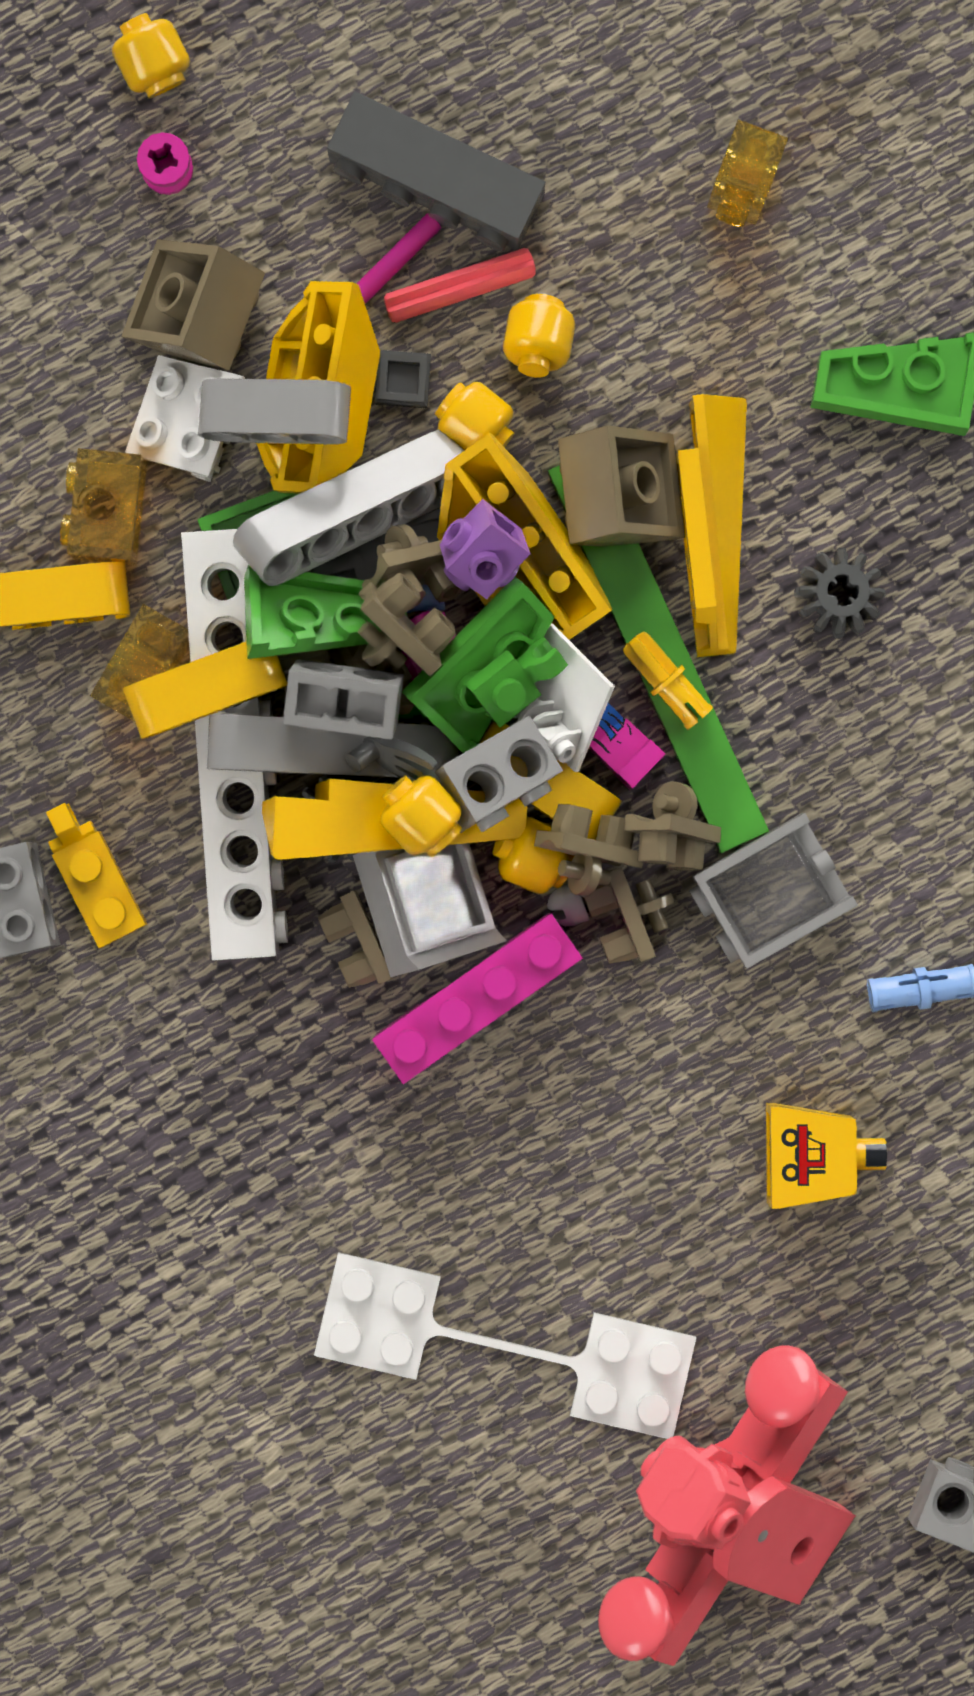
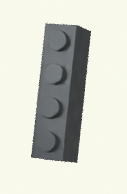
[327,91,546,252]

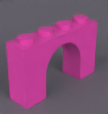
[372,913,583,1084]

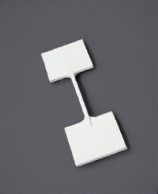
[314,1252,696,1439]

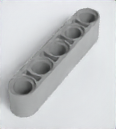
[233,430,464,586]
[207,714,459,778]

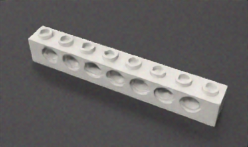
[181,529,288,960]

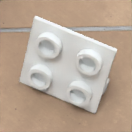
[125,355,245,482]
[514,623,615,772]

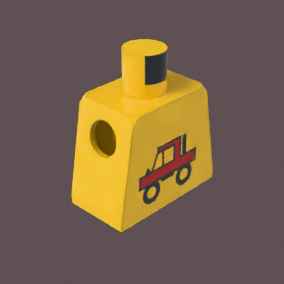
[766,1103,887,1209]

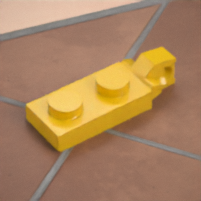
[46,803,148,949]

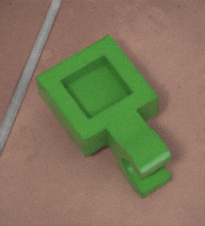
[465,637,568,728]

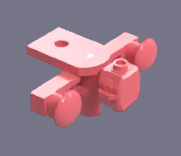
[598,1345,856,1666]

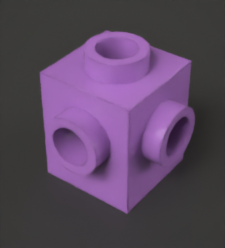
[439,499,530,599]

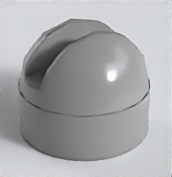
[547,883,590,927]

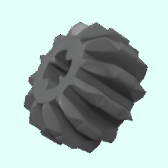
[794,548,886,639]

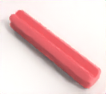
[384,248,536,323]

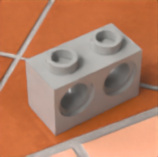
[283,659,404,740]
[435,715,563,833]
[0,842,61,958]
[908,1457,974,1553]

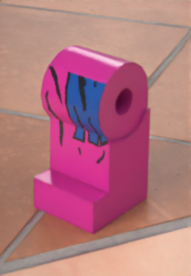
[589,703,665,790]

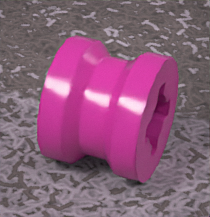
[137,132,194,195]

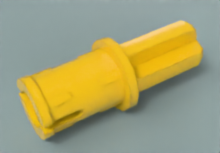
[623,632,713,730]

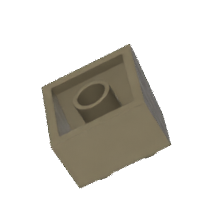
[121,239,265,371]
[558,425,685,547]

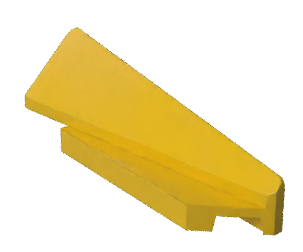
[676,394,747,658]
[262,779,527,860]

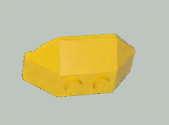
[256,281,380,494]
[437,433,613,640]

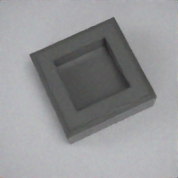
[375,350,431,409]

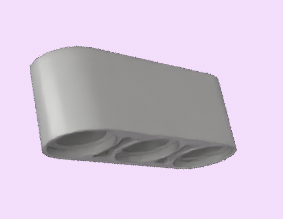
[198,379,351,444]

